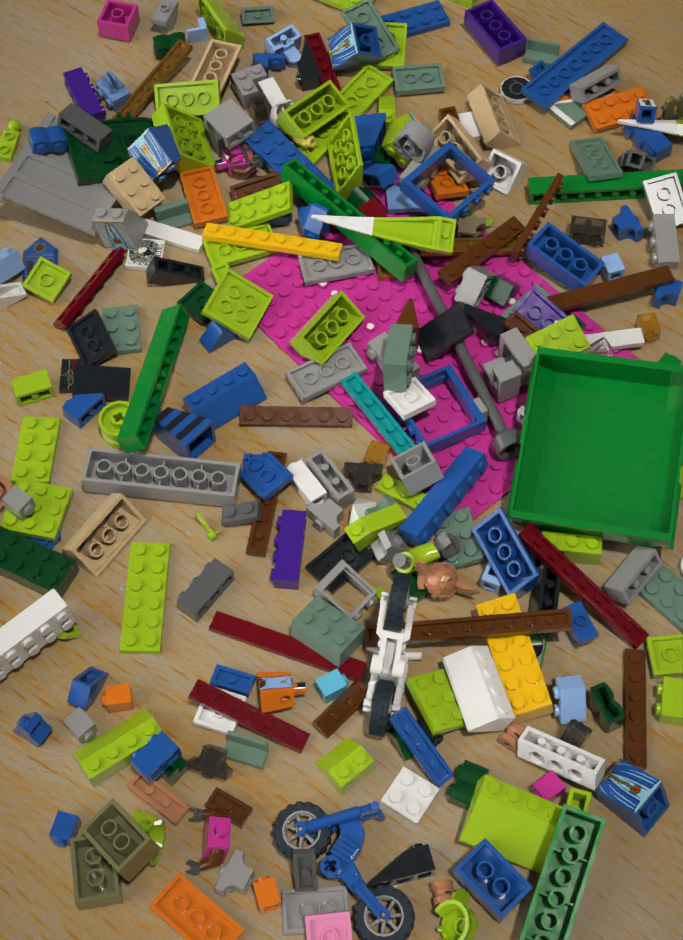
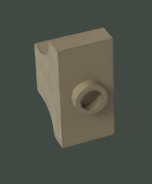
[455,216,486,238]

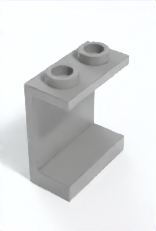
[203,98,257,150]

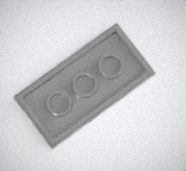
[298,244,375,286]
[285,342,368,403]

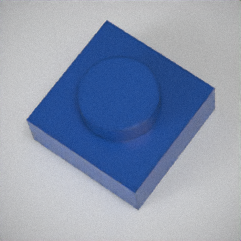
[528,60,547,78]

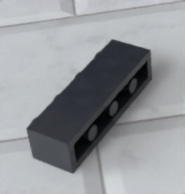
[530,551,564,611]

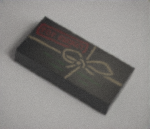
[59,359,81,393]

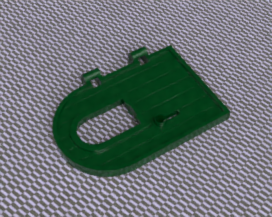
[64,111,174,185]

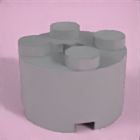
[394,120,436,162]

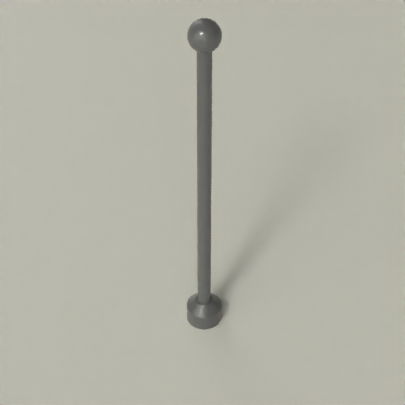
[403,245,521,460]

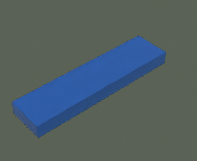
[387,706,454,788]

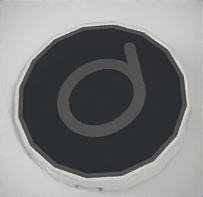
[500,76,530,104]

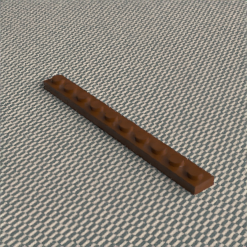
[365,608,573,648]

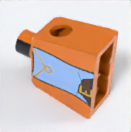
[257,672,306,713]

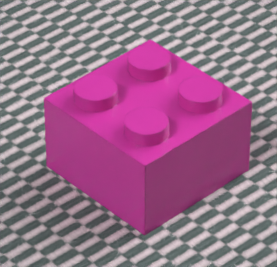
[97,0,140,41]

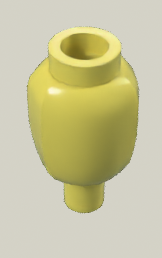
[289,134,317,148]

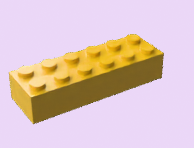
[476,593,554,723]

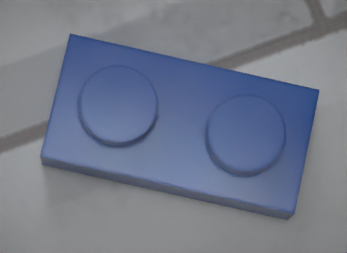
[210,664,256,697]

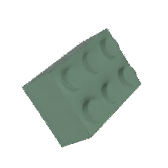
[383,323,417,392]
[291,596,365,667]

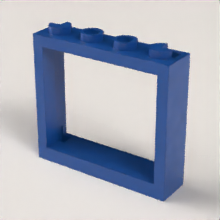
[400,141,495,223]
[392,364,486,454]

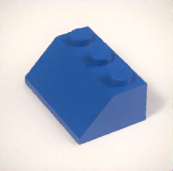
[452,838,533,924]

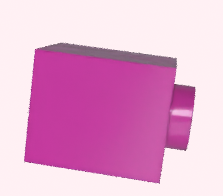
[531,770,566,802]

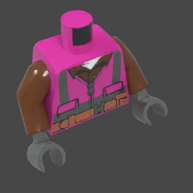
[215,141,263,178]
[185,807,231,876]

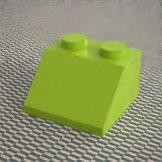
[315,737,375,795]

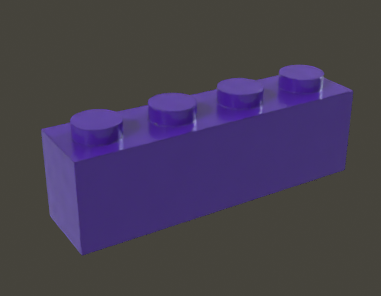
[63,67,107,120]
[270,509,307,590]

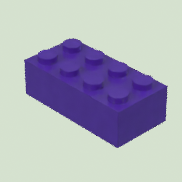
[464,0,527,65]

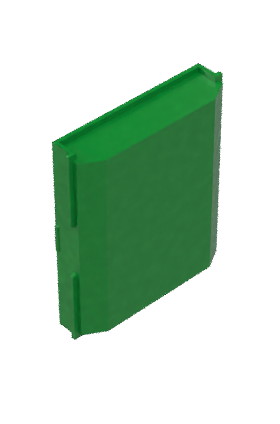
[506,347,683,550]

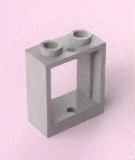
[498,327,536,388]
[313,559,378,621]

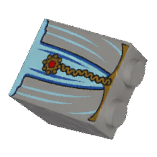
[91,208,148,250]

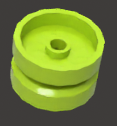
[98,401,129,450]

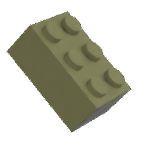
[80,798,162,882]
[69,835,123,910]

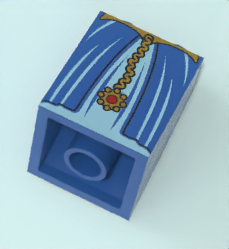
[327,22,382,72]
[127,124,182,182]
[595,758,670,837]

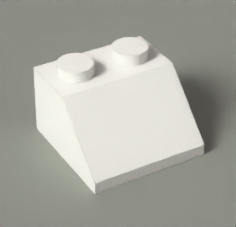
[486,149,528,195]

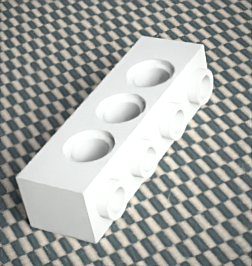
[517,726,606,791]

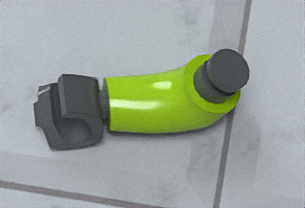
[392,532,461,574]

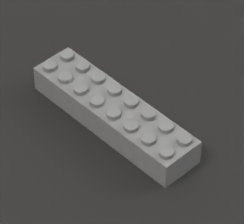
[81,447,241,507]

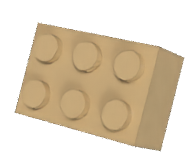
[102,157,166,218]

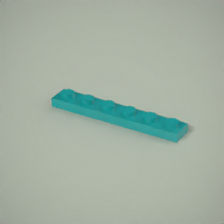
[340,372,415,455]

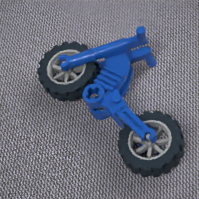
[273,801,415,940]

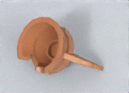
[414,560,480,602]

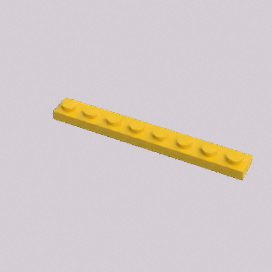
[202,223,343,261]

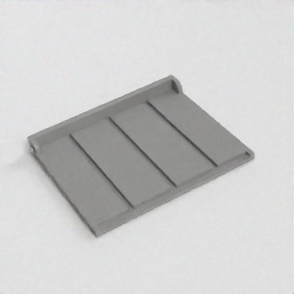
[0,113,132,236]

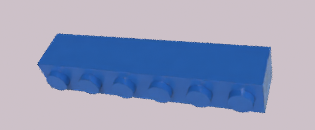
[399,446,489,546]

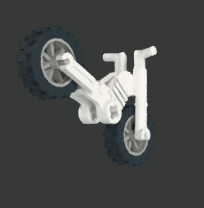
[362,572,422,737]

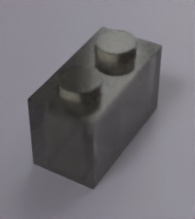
[569,215,607,247]

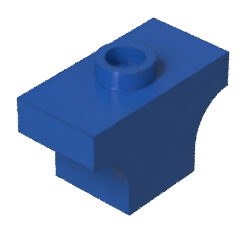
[611,204,644,242]
[652,271,683,309]
[562,601,599,645]
[13,712,52,746]

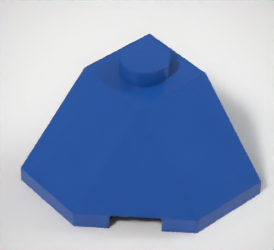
[298,202,330,241]

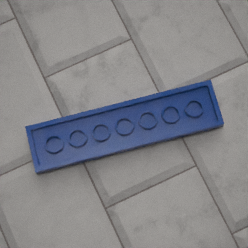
[520,22,628,111]

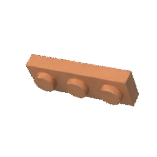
[127,773,190,826]

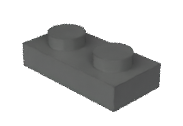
[222,500,261,527]
[293,848,318,892]

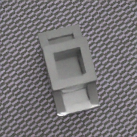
[151,0,179,31]
[306,498,344,540]
[371,530,409,565]
[215,849,255,897]

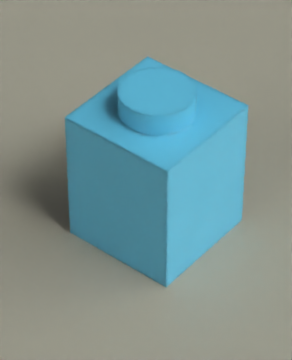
[315,669,349,704]

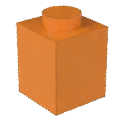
[102,683,134,713]
[253,876,282,914]

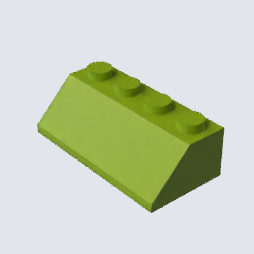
[197,0,245,49]
[276,80,351,140]
[289,290,365,365]
[73,708,162,788]

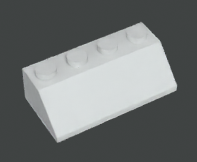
[442,646,515,732]

